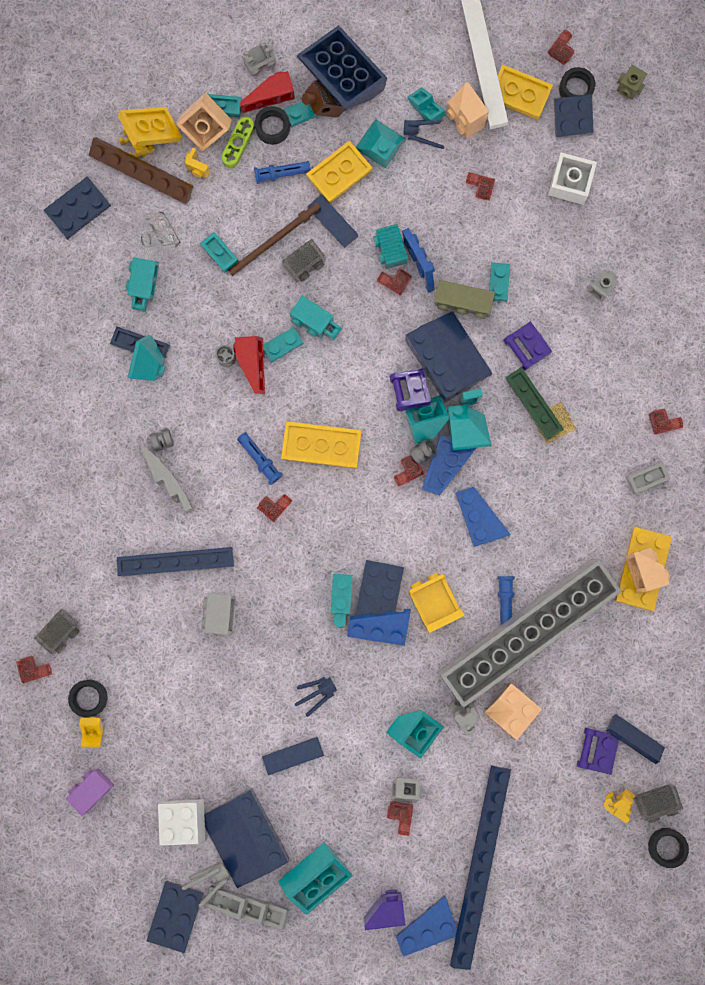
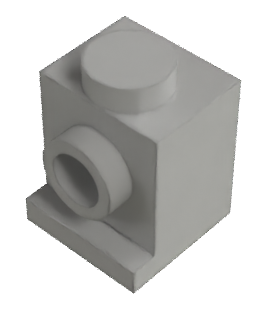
[588,270,619,302]
[392,778,423,803]

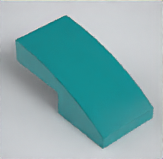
[408,87,446,121]

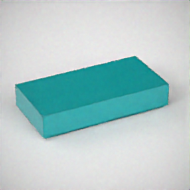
[459,388,483,406]

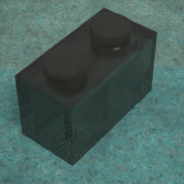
[282,239,326,283]
[34,609,82,654]
[634,783,683,823]

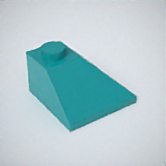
[355,119,406,168]
[127,335,166,381]
[405,396,449,444]
[447,405,491,450]
[386,710,444,758]

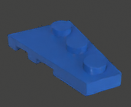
[402,228,435,293]
[422,435,476,496]
[455,487,511,547]
[347,609,411,646]
[396,895,457,957]

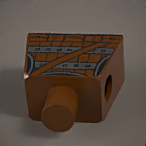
[302,80,345,117]

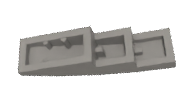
[141,446,194,513]
[204,886,290,930]

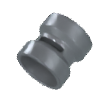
[215,345,236,367]
[149,428,174,452]
[411,439,437,464]

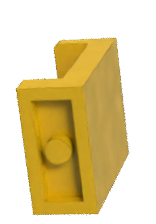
[408,572,465,633]

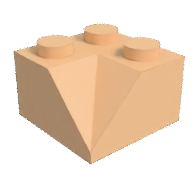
[446,82,489,138]
[176,92,232,151]
[625,548,670,593]
[484,683,542,740]

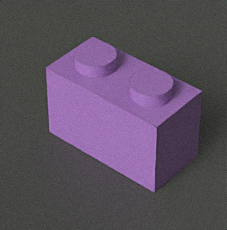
[66,768,114,816]

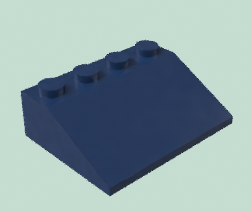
[297,25,387,110]
[405,311,493,403]
[204,788,290,888]

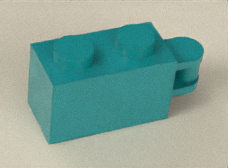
[126,257,159,311]
[289,295,342,340]
[330,574,353,628]

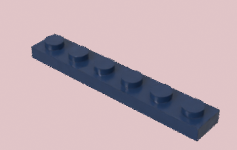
[117,547,234,577]

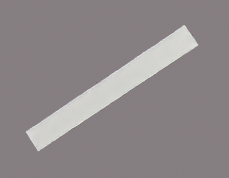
[461,0,508,130]

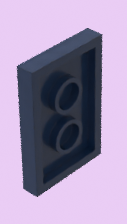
[44,176,111,240]
[355,560,404,616]
[147,881,204,953]

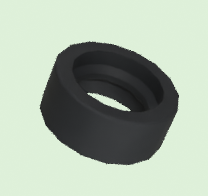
[559,67,596,97]
[254,106,290,145]
[68,679,108,718]
[648,828,689,868]

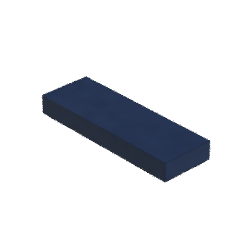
[307,194,358,248]
[110,326,170,359]
[606,714,665,764]
[262,736,324,775]

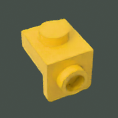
[184,148,210,178]
[79,717,104,748]

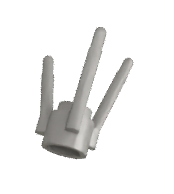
[182,862,229,907]

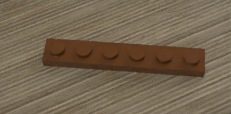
[88,137,194,204]

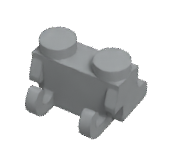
[242,43,277,75]
[449,701,480,735]

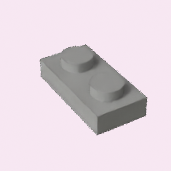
[626,462,670,494]

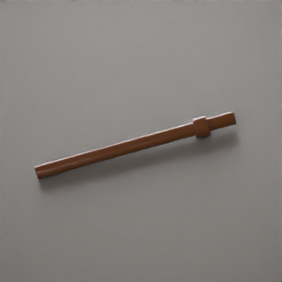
[228,203,321,276]

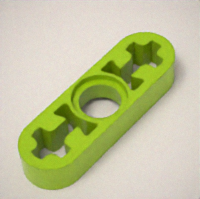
[222,117,254,168]

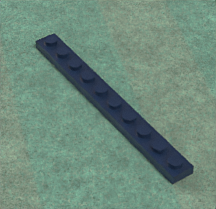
[450,765,511,970]

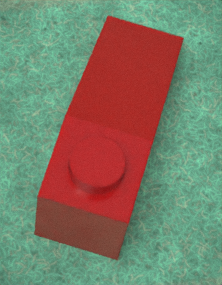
[240,71,295,113]
[233,336,265,394]

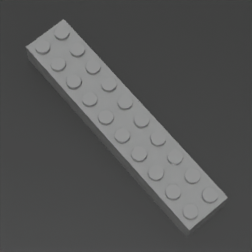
[437,558,622,708]

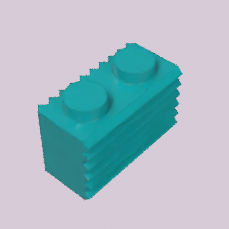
[373,224,408,269]

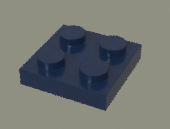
[554,94,594,137]

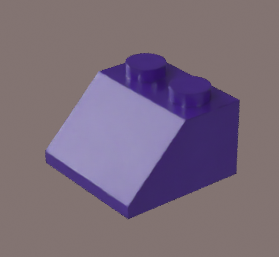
[364,889,406,930]

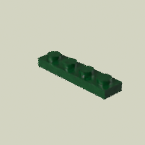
[505,367,564,441]

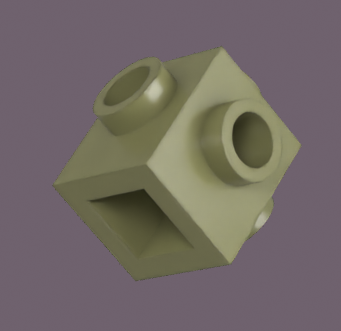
[617,65,648,100]

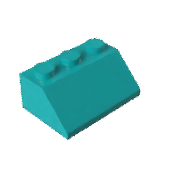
[278,842,353,915]

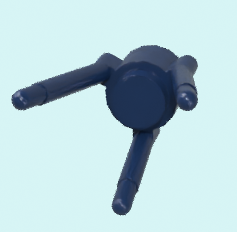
[404,120,444,149]
[295,677,337,717]

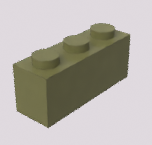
[434,280,495,319]

